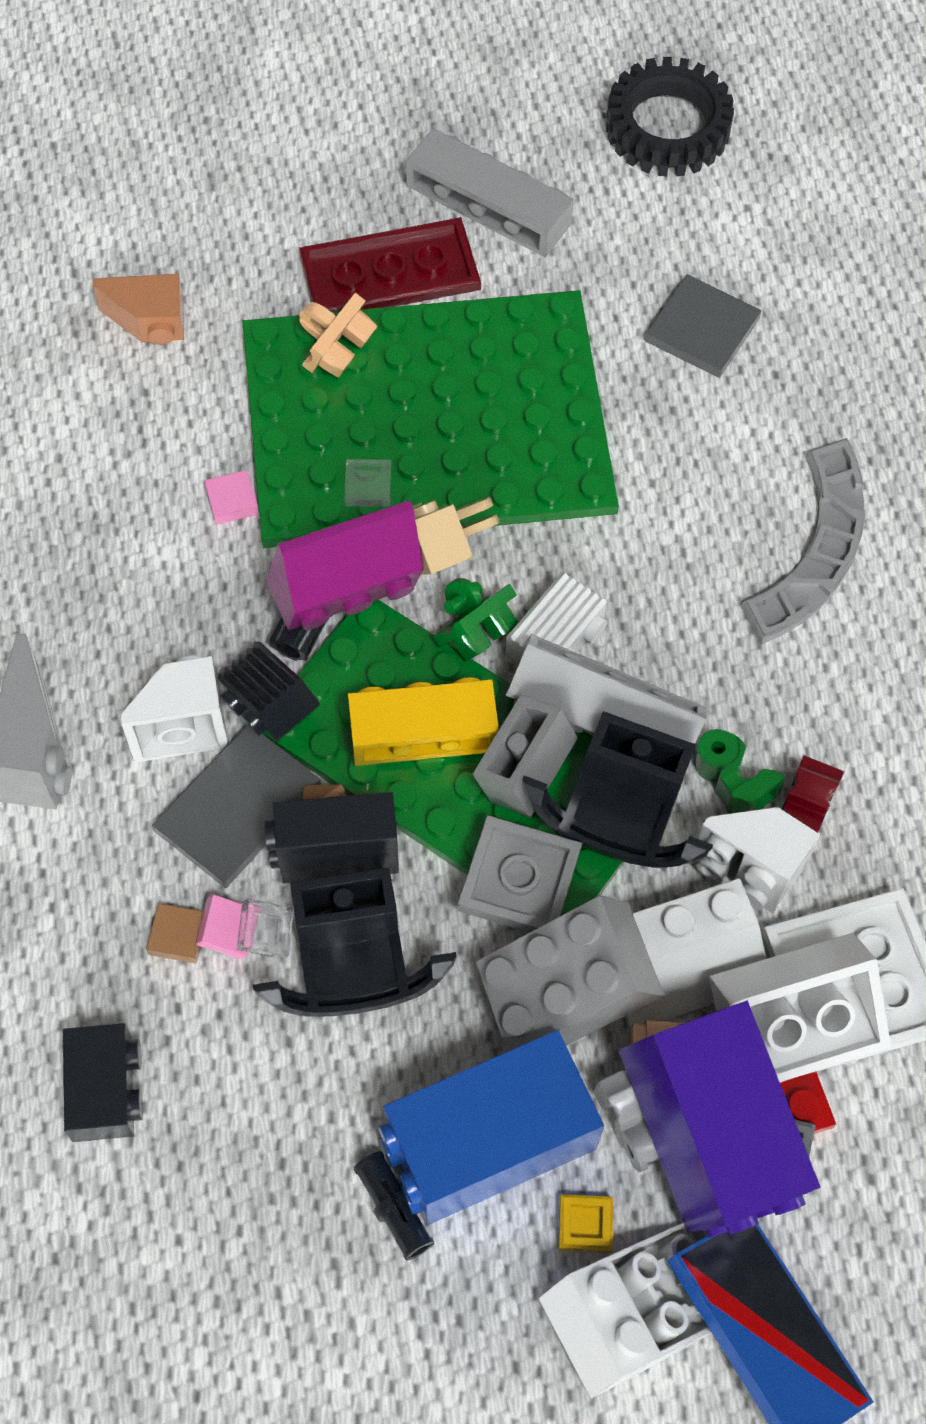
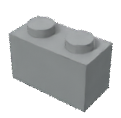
[472,695,577,818]

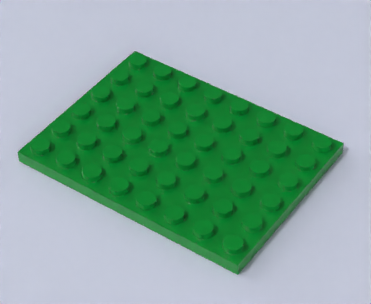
[242,290,619,548]

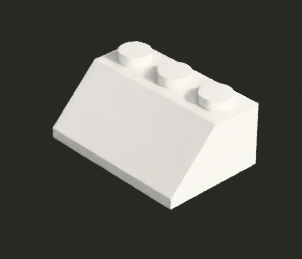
[624,878,766,1030]
[709,933,891,1082]

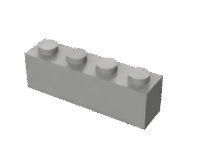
[406,128,574,258]
[506,634,707,744]

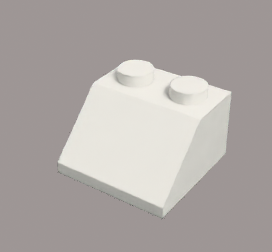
[120,655,228,762]

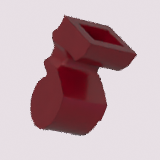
[781,755,845,833]

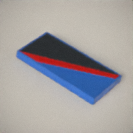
[667,1225,874,1424]

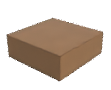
[146,903,204,964]

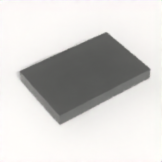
[152,725,321,889]

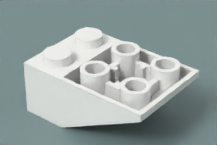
[539,1223,712,1399]

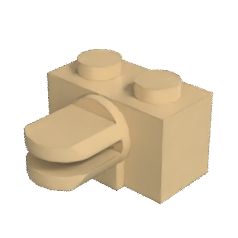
[412,497,500,575]

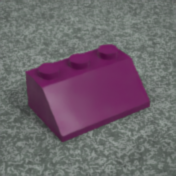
[266,500,424,631]

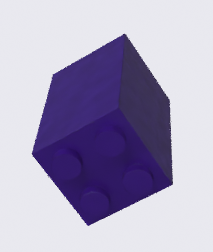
[619,1000,821,1237]

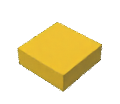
[559,1194,613,1253]

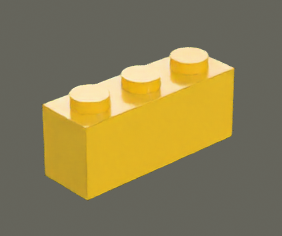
[348,677,499,766]

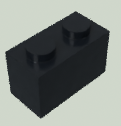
[63,1023,143,1142]

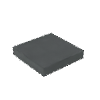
[645,274,762,378]

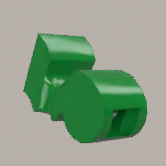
[694,729,786,814]

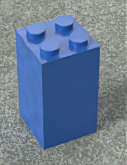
[378,1030,604,1226]

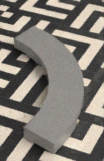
[742,438,865,644]

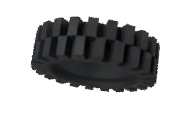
[606,57,734,177]

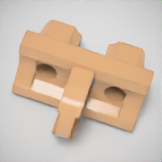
[299,293,377,378]

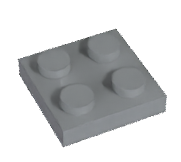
[458,815,582,932]

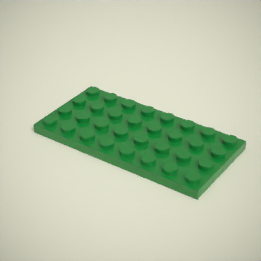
[262,599,624,916]

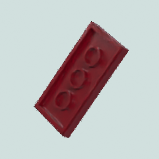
[299,217,481,312]

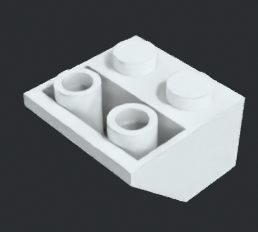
[695,807,820,914]

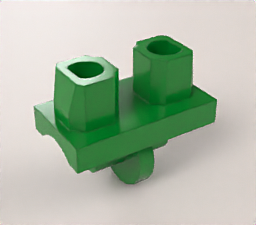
[432,578,518,661]

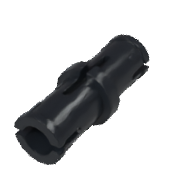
[354,1151,434,1261]

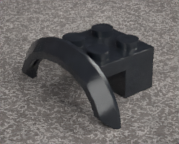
[522,711,713,868]
[253,867,457,1017]

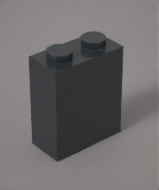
[265,792,399,884]

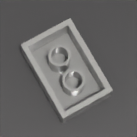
[476,895,664,1052]

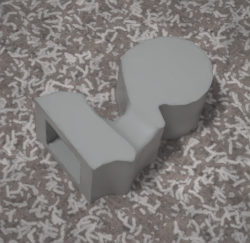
[593,1069,660,1172]

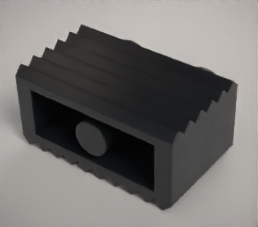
[217,642,321,742]

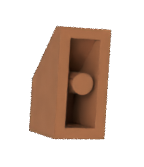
[93,274,184,345]

